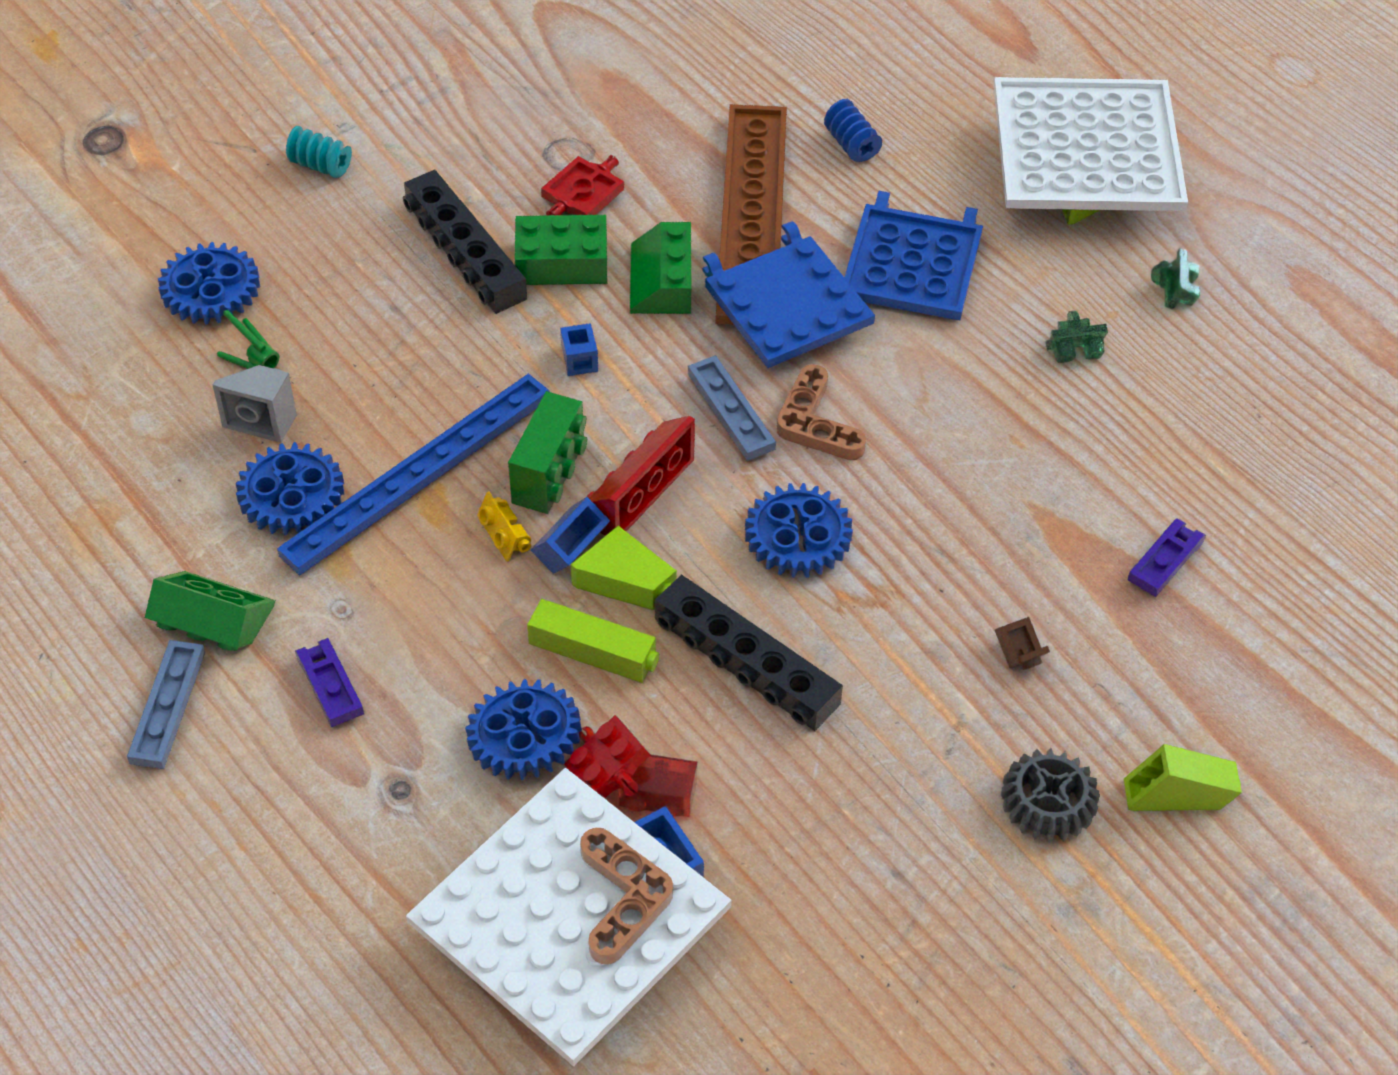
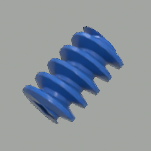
[824,99,882,162]

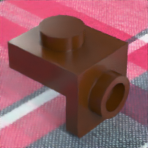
[994,617,1050,670]

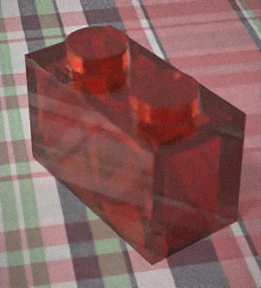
[618,755,698,817]

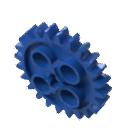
[158,242,260,325]
[236,442,345,535]
[745,483,853,578]
[465,679,582,780]

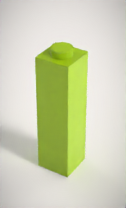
[527,598,660,683]

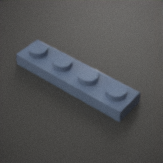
[688,355,776,461]
[127,640,205,769]

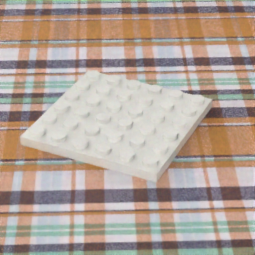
[994,77,1188,211]
[406,768,731,1066]

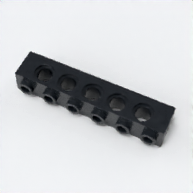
[403,169,527,314]
[655,574,843,731]

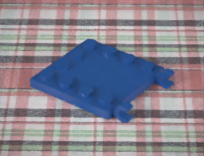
[845,191,983,321]
[702,221,875,368]

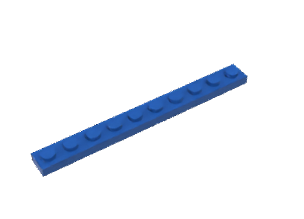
[277,373,550,576]

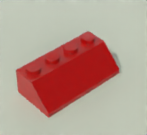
[587,416,695,536]

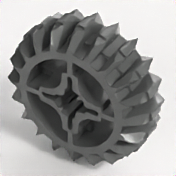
[1001,748,1100,843]

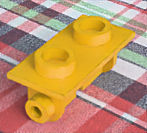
[477,491,531,562]

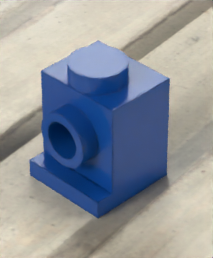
[560,323,598,376]

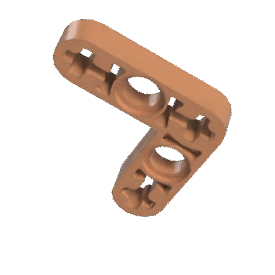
[777,364,866,460]
[580,827,673,965]

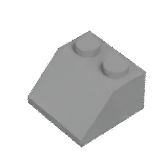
[213,365,297,443]

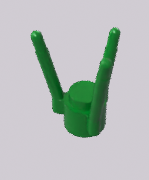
[217,310,280,369]

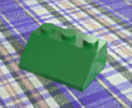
[630,222,692,314]
[144,571,276,651]

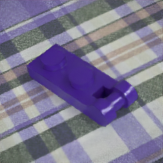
[1127,518,1206,597]
[295,638,364,728]

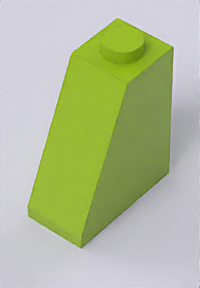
[571,526,677,610]
[1124,744,1242,811]

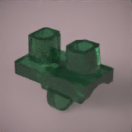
[1151,248,1200,309]
[1045,310,1108,363]

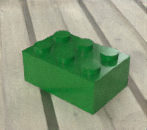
[515,215,608,285]
[508,391,588,514]

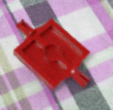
[541,155,624,215]
[564,715,651,799]

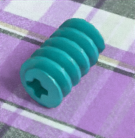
[286,125,352,178]

